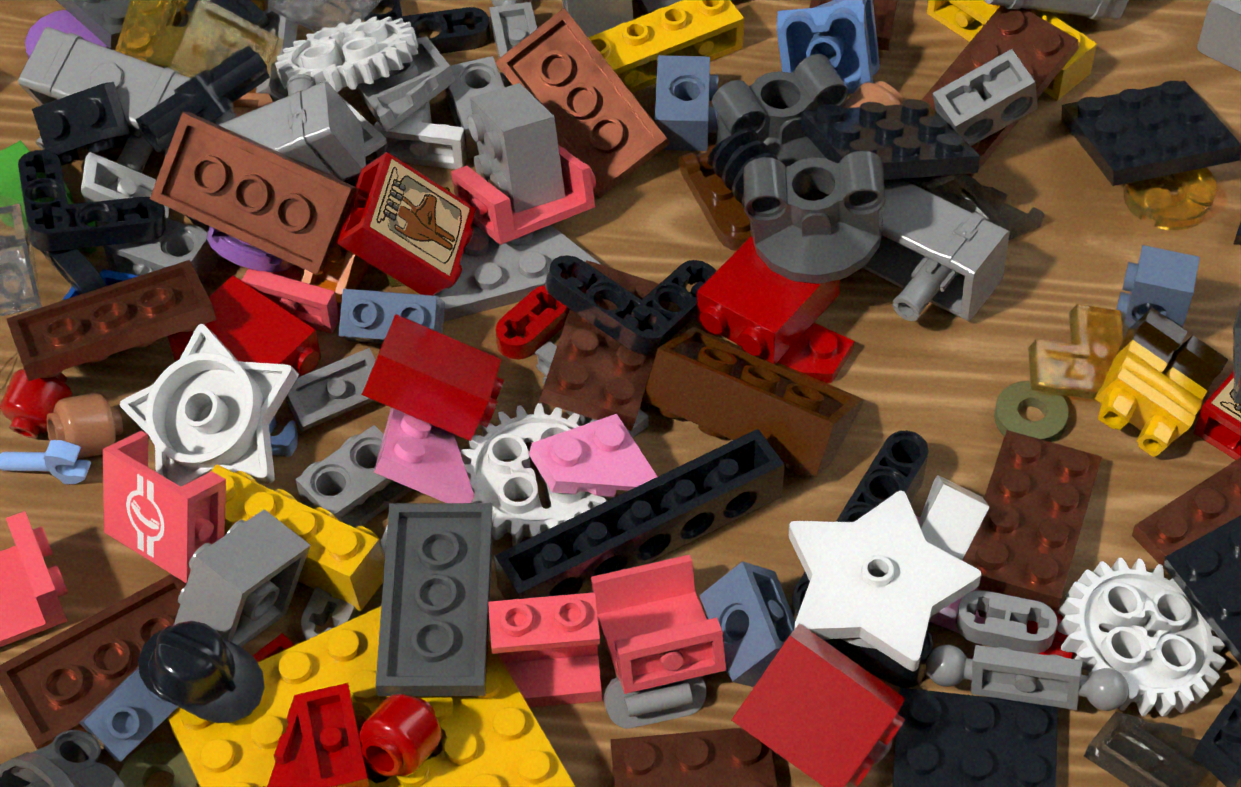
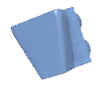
[777,0,880,94]

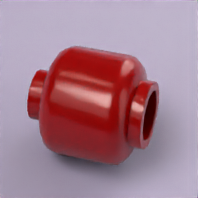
[0,369,73,439]
[359,694,442,776]

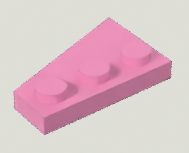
[374,408,474,503]

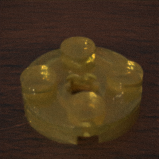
[1123,167,1217,230]

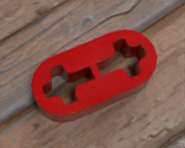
[495,285,570,360]

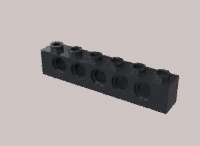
[494,429,785,600]

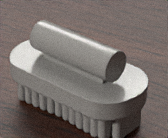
[604,676,706,729]

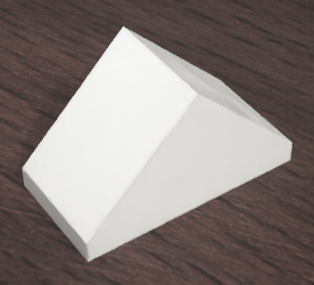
[918,475,990,560]

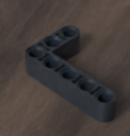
[791,430,933,688]

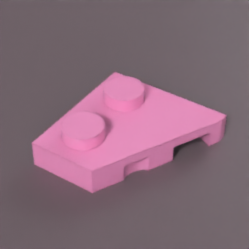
[529,414,658,497]

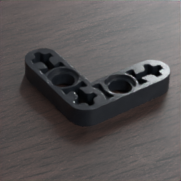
[361,0,490,54]
[18,150,166,252]
[545,255,716,354]

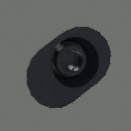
[138,621,265,723]

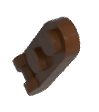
[678,144,751,251]

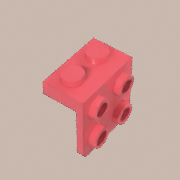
[0,511,68,647]

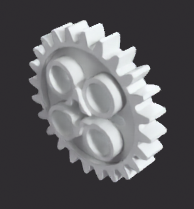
[275,16,419,93]
[460,403,615,546]
[1057,558,1226,717]

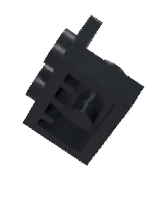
[32,82,130,166]

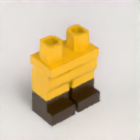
[1094,307,1228,457]

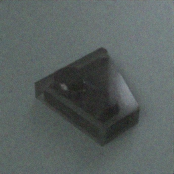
[921,174,1045,240]
[1084,712,1210,787]

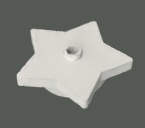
[120,324,298,486]
[788,491,981,671]

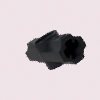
[136,45,270,152]

